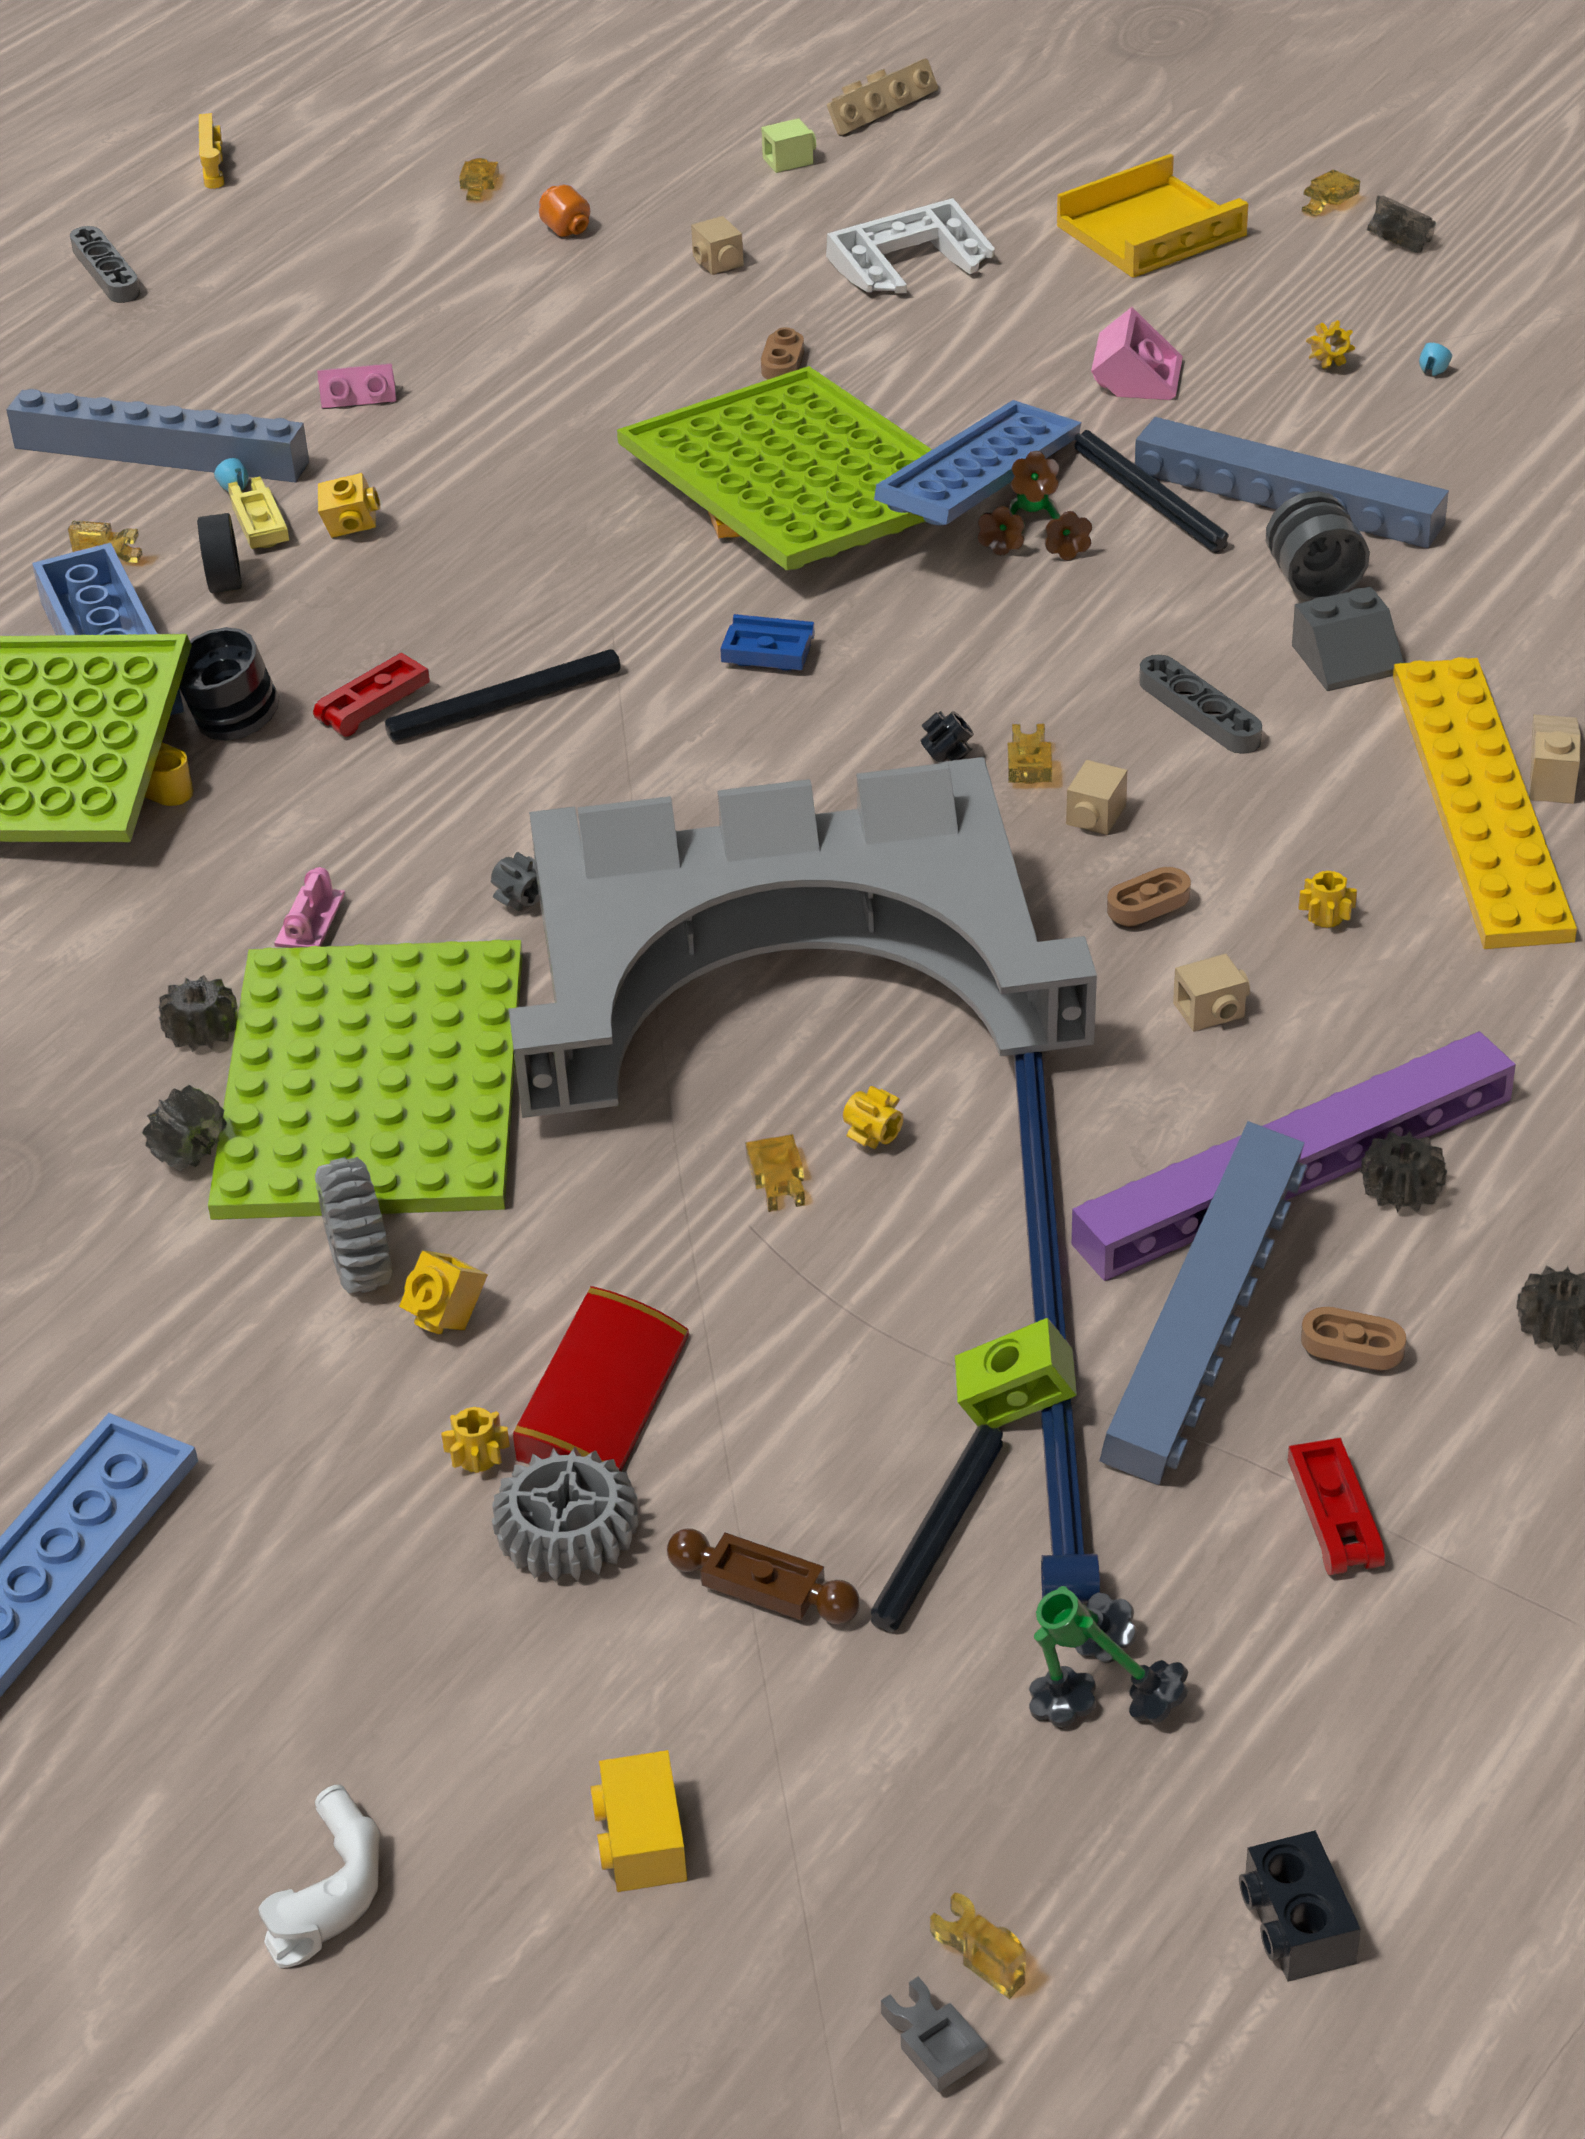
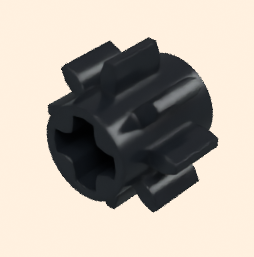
[920,711,974,763]

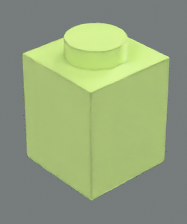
[761,118,817,173]

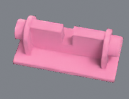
[317,363,396,408]
[275,867,345,948]

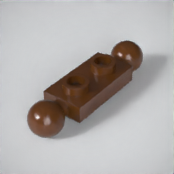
[667,1528,860,1624]

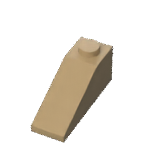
[1529,714,1581,804]

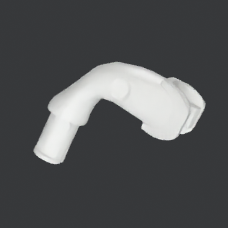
[258,1785,380,1968]

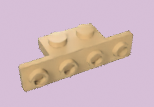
[827,58,938,135]

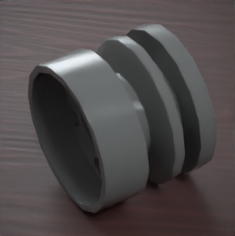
[1265,491,1370,600]

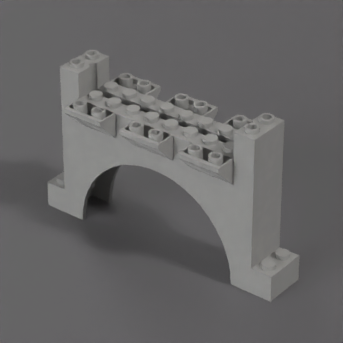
[509,757,1097,1118]

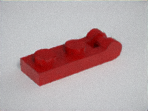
[313,652,430,737]
[1287,1437,1385,1575]

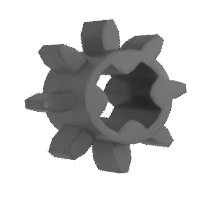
[491,852,540,911]

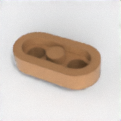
[761,327,804,380]
[1107,867,1191,927]
[1301,1307,1406,1370]

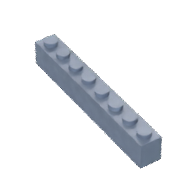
[6,389,309,483]
[1135,417,1449,548]
[1099,1121,1308,1485]

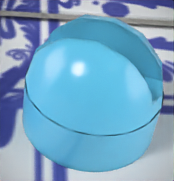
[1419,342,1453,376]
[214,458,249,492]

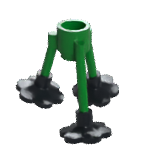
[1029,1586,1188,1727]

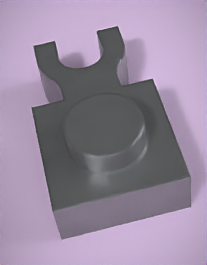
[881,1976,988,2092]

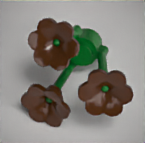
[978,451,1092,560]

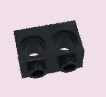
[1239,1830,1361,1982]

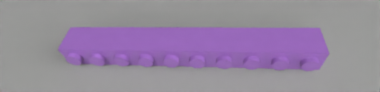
[1071,1031,1516,1281]

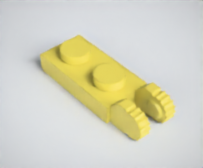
[228,476,289,549]

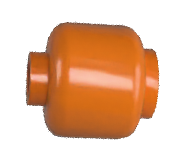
[539,184,591,237]

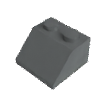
[1292,587,1404,691]

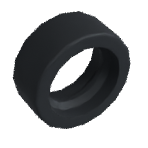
[197,513,242,593]

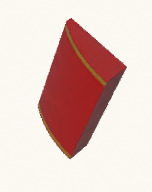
[513,1286,689,1472]

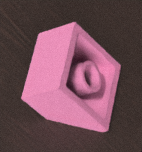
[1091,307,1183,400]

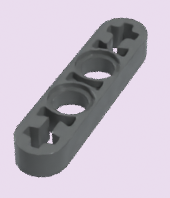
[70,226,140,303]
[1139,654,1262,754]

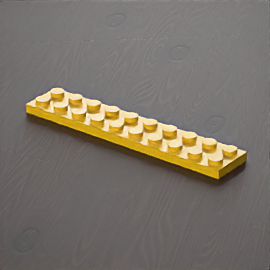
[1393,657,1577,949]

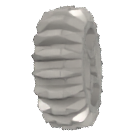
[315,1157,392,1294]
[492,1447,639,1583]

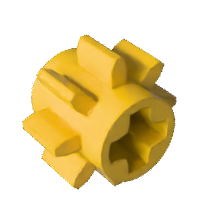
[1306,320,1356,369]
[1298,871,1357,928]
[843,1086,903,1149]
[441,1407,510,1473]

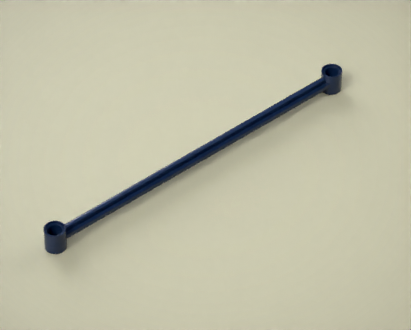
[1014,1051,1100,1605]

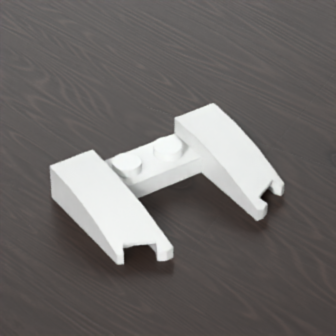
[826,198,995,293]

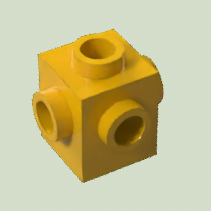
[318,473,381,538]

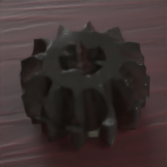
[158,975,238,1052]
[142,1085,227,1171]
[1361,1131,1447,1213]
[1516,1265,1585,1352]

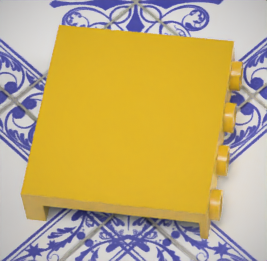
[1057,153,1249,278]

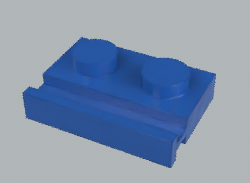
[720,614,815,670]

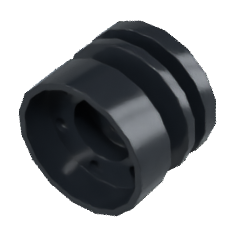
[179,627,279,741]

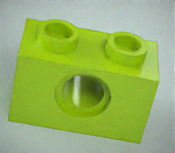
[955,1318,1077,1428]

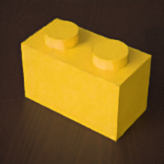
[590,1750,687,1892]

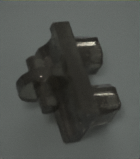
[1367,195,1437,253]

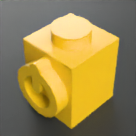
[399,1250,488,1334]

